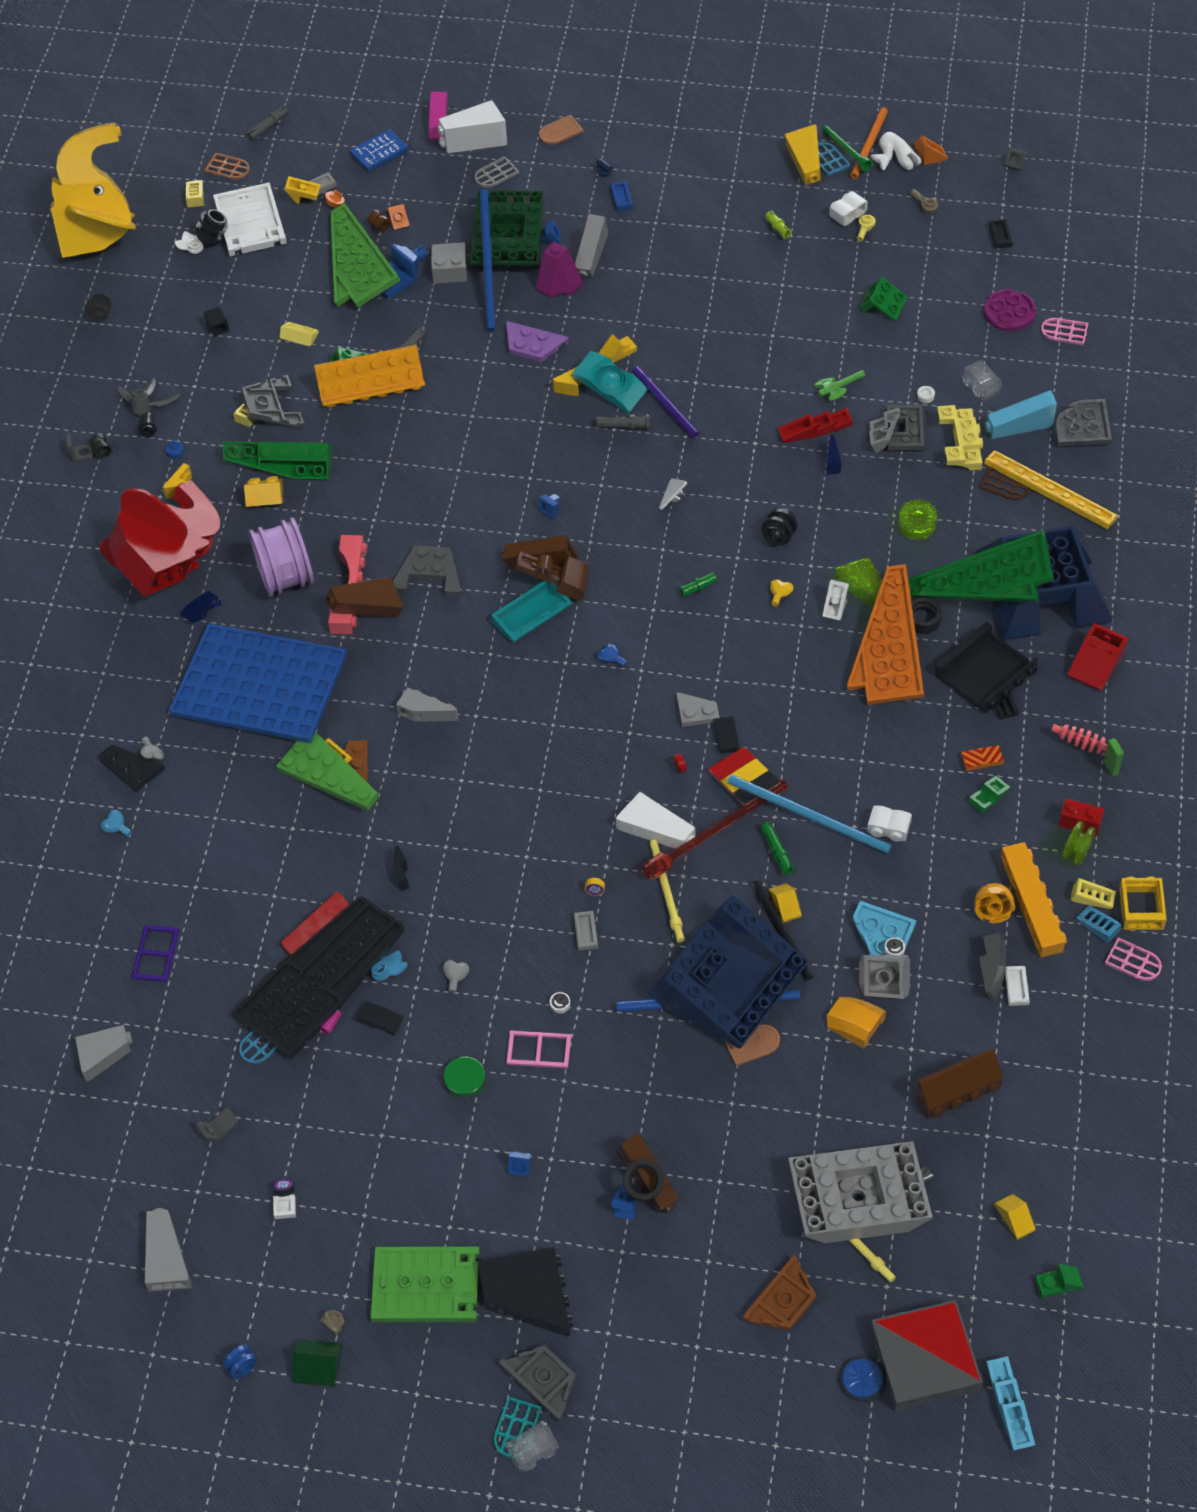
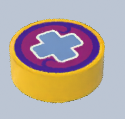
[585,878,605,895]

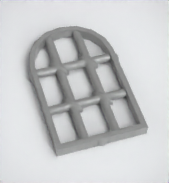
[475,156,519,188]

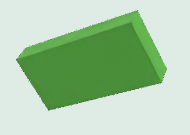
[1104,738,1124,777]

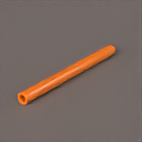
[850,108,888,179]

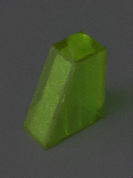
[834,557,882,606]

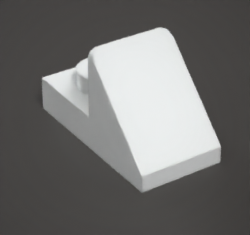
[822,579,849,620]

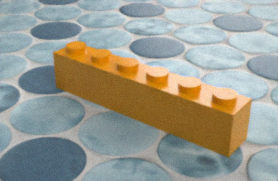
[1000,842,1067,958]

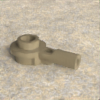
[910,189,938,214]

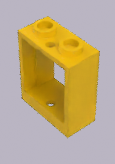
[1119,877,1167,930]

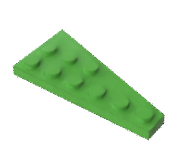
[276,733,379,811]

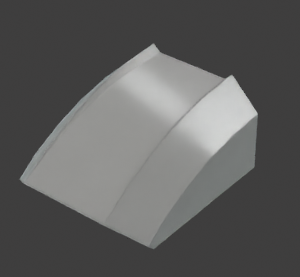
[859,955,911,999]

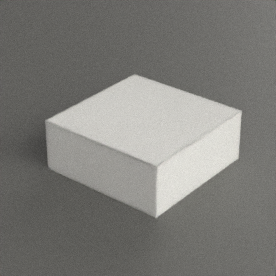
[273,1194,296,1219]

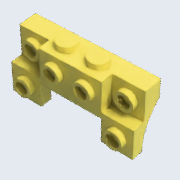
[937,405,983,470]

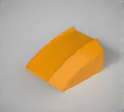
[827,997,886,1049]

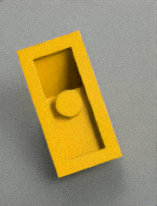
[285,176,320,205]
[599,335,637,363]
[553,367,582,396]
[163,463,192,499]

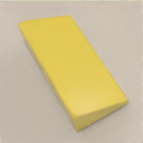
[280,322,319,346]

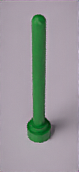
[822,125,873,172]

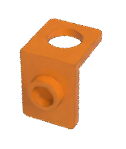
[386,204,409,230]

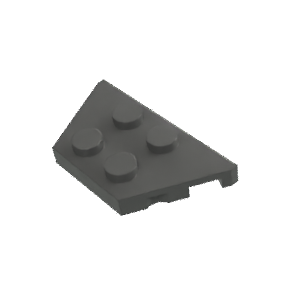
[499,1345,576,1422]

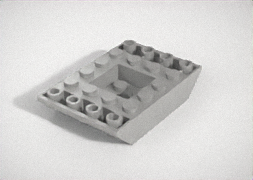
[788,1141,933,1243]

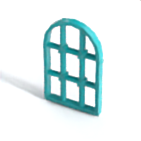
[494,1397,542,1458]

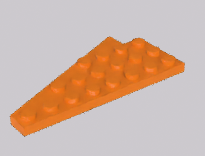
[847,564,924,705]

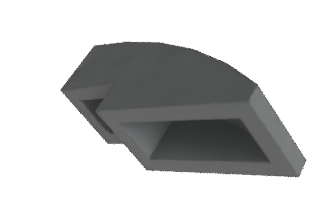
[979,932,1006,1001]

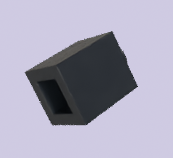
[204,306,230,337]

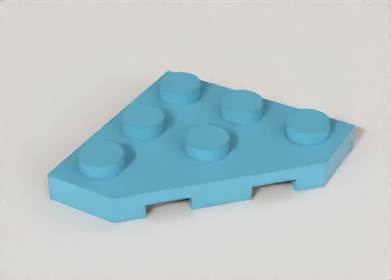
[853,901,917,955]

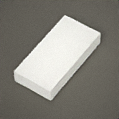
[1005,966,1030,1006]

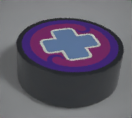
[273,1178,295,1197]

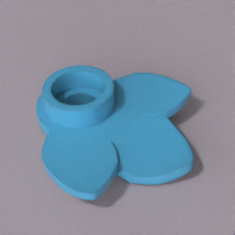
[371,950,408,981]

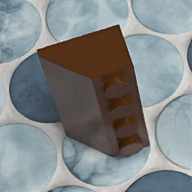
[916,1048,1003,1119]

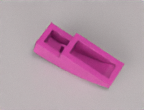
[429,92,448,140]

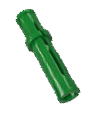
[760,822,794,875]

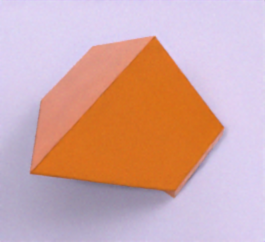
[913,135,948,165]

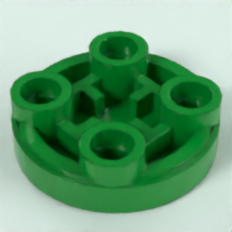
[444,1057,485,1097]

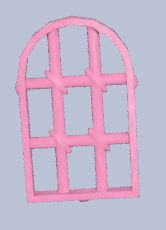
[1041,318,1088,346]
[1105,937,1162,981]

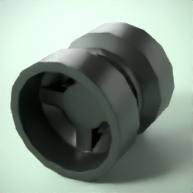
[89,433,112,458]

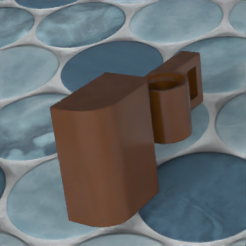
[515,552,589,601]

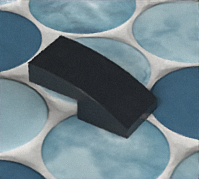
[394,845,409,891]
[356,1001,404,1036]

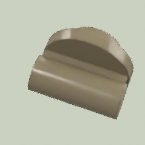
[320,1310,344,1335]

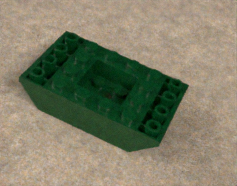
[470,190,544,266]

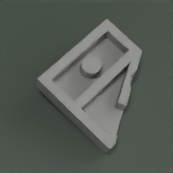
[676,693,720,727]

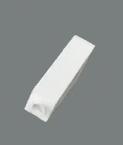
[616,792,696,851]

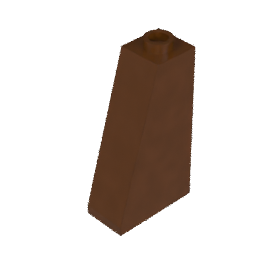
[502,535,579,570]
[326,577,404,617]
[616,1133,679,1213]

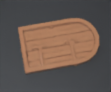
[539,115,584,145]
[724,1024,780,1067]

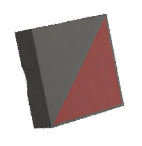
[870,1300,983,1412]

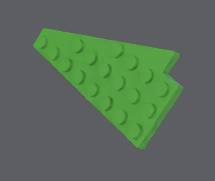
[331,203,401,307]

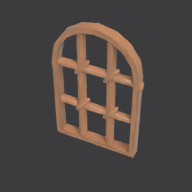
[204,153,250,180]

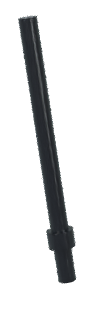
[753,880,813,981]

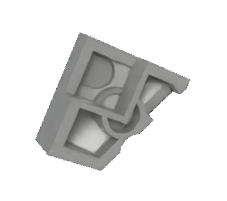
[869,407,901,453]

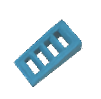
[1076,906,1121,944]

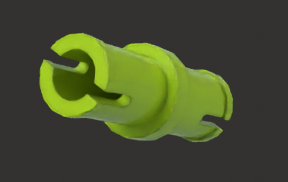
[765,211,792,239]

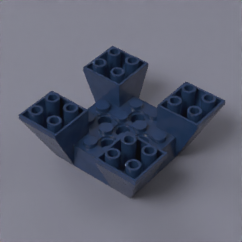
[975,525,1113,640]

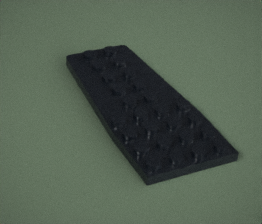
[231,897,404,1060]

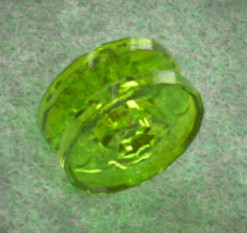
[898,500,937,540]
[1062,821,1096,867]

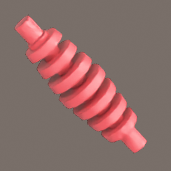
[1051,724,1108,756]

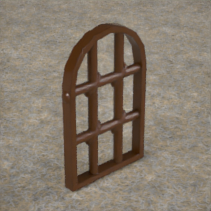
[979,467,1030,500]

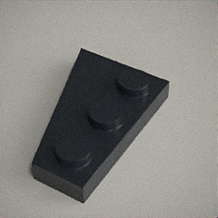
[98,744,165,792]

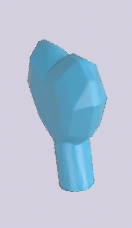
[101,810,132,837]

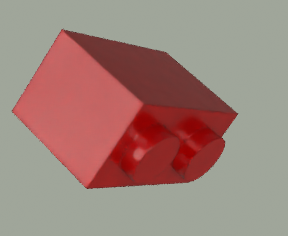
[1059,798,1104,837]

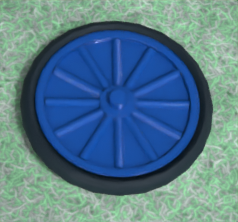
[839,1356,886,1402]

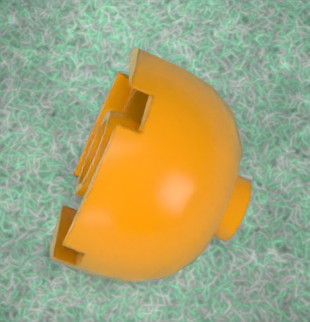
[974,883,1015,923]

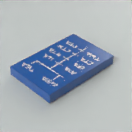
[350,129,408,172]

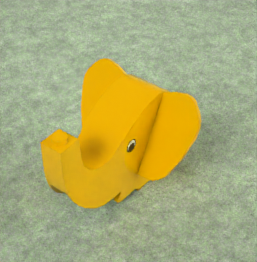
[51,122,136,258]

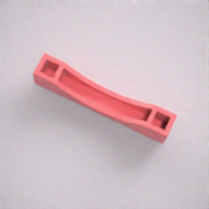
[328,535,367,634]

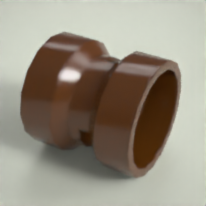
[368,210,391,233]

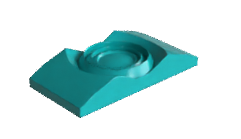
[571,351,648,414]

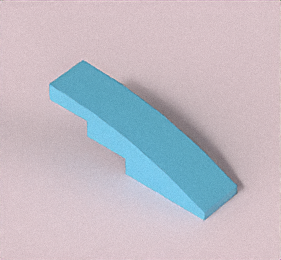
[985,1356,1035,1450]

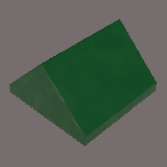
[292,1339,343,1387]

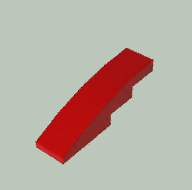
[778,408,854,443]

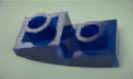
[181,591,221,623]

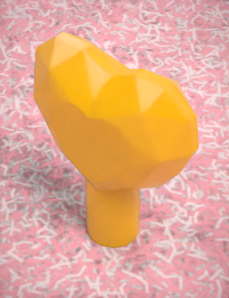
[770,579,794,607]

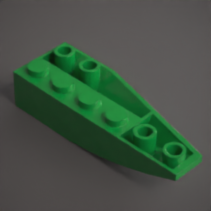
[223,442,332,479]

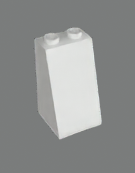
[437,100,507,153]

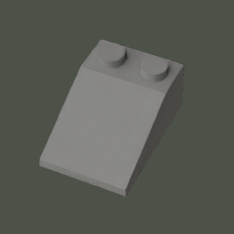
[431,242,467,284]

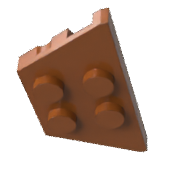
[743,1255,816,1331]

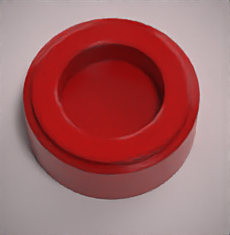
[673,753,688,773]

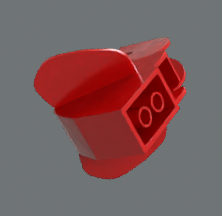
[100,480,220,597]

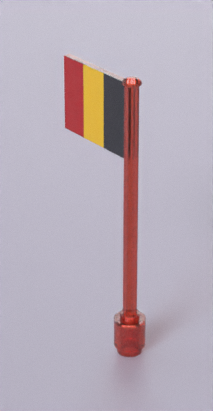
[642,747,788,879]

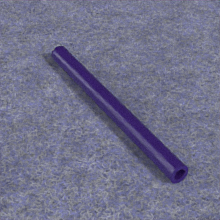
[632,367,699,439]

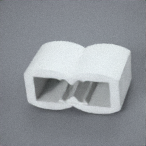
[829,191,868,226]
[867,806,912,842]

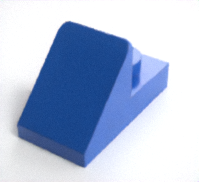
[611,1185,641,1220]

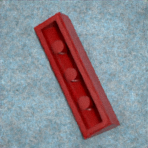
[281,892,350,956]

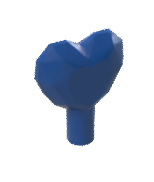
[597,644,628,668]

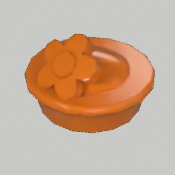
[325,190,345,208]

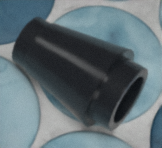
[139,412,157,437]

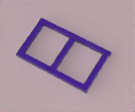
[132,925,180,982]

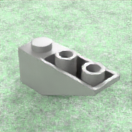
[396,688,458,722]

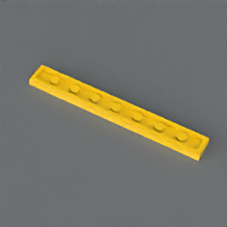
[984,450,1118,529]

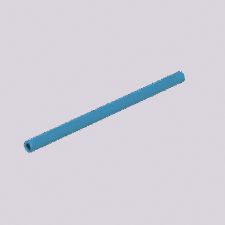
[727,774,892,854]

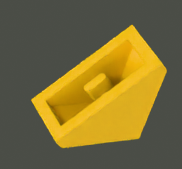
[768,883,802,923]
[994,1194,1036,1240]

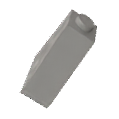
[75,1025,133,1082]

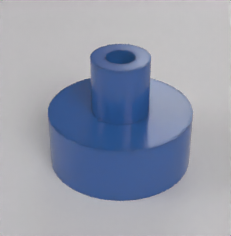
[166,440,184,459]

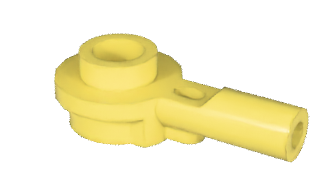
[857,215,876,242]

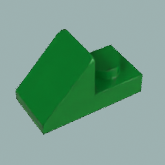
[1035,1264,1084,1299]

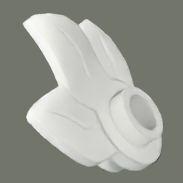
[175,231,203,254]

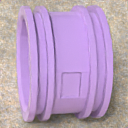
[248,517,314,597]

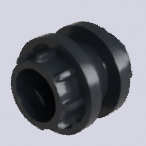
[195,209,228,245]
[761,508,798,545]

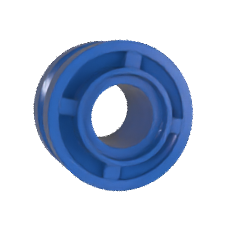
[223,1345,258,1380]

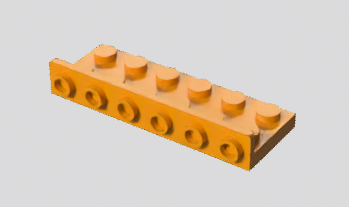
[314,345,425,407]

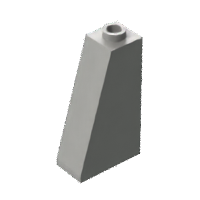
[575,214,608,278]
[145,1208,192,1292]

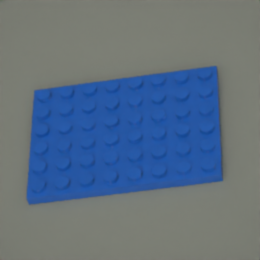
[169,623,348,743]

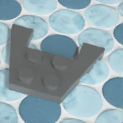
[240,375,304,428]
[393,546,461,597]

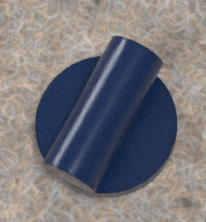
[596,158,613,176]

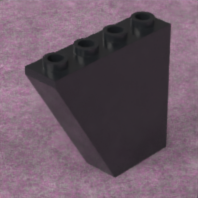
[478,1247,573,1336]

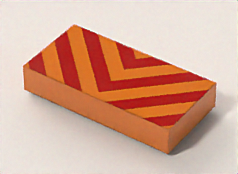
[961,745,1004,771]

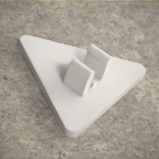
[659,479,687,510]

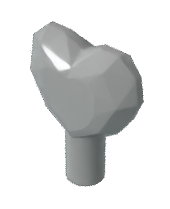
[140,737,164,760]
[443,960,469,993]

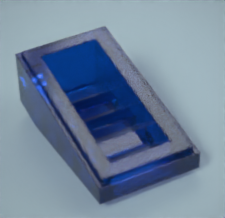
[826,435,841,475]

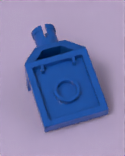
[381,244,427,300]

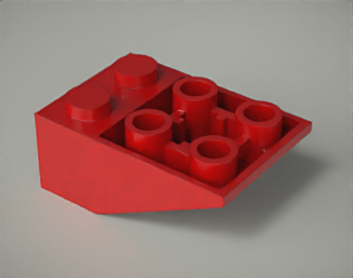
[1067,623,1129,691]

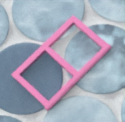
[507,1031,572,1068]

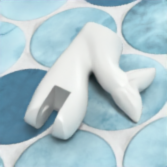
[871,132,922,171]

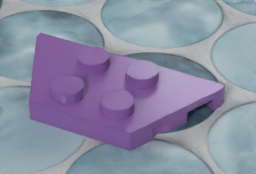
[506,321,569,362]

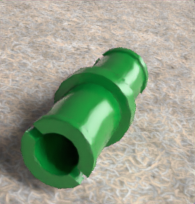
[679,572,718,598]

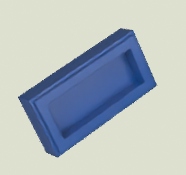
[610,181,633,211]

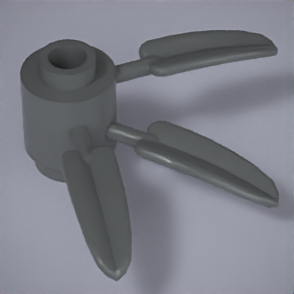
[117,378,180,416]

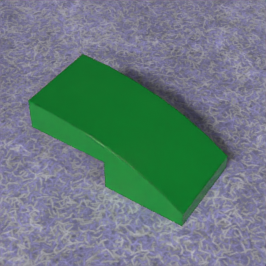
[968,776,1010,814]

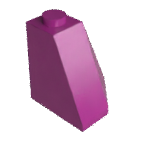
[536,242,583,298]

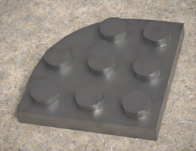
[1055,399,1112,447]

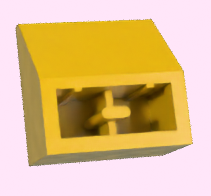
[244,476,283,507]

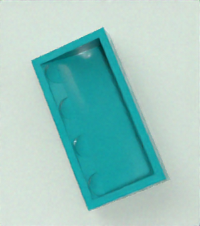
[491,580,572,643]

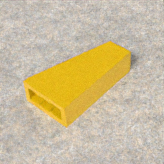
[785,124,821,186]

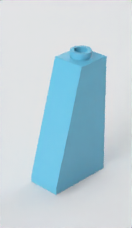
[985,391,1057,439]

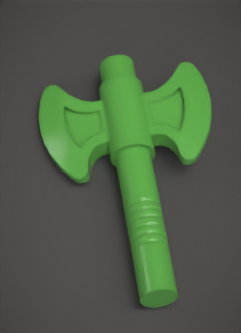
[814,370,865,401]

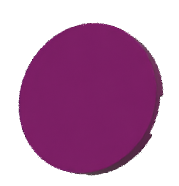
[984,289,1036,331]

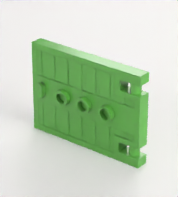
[371,1247,480,1322]

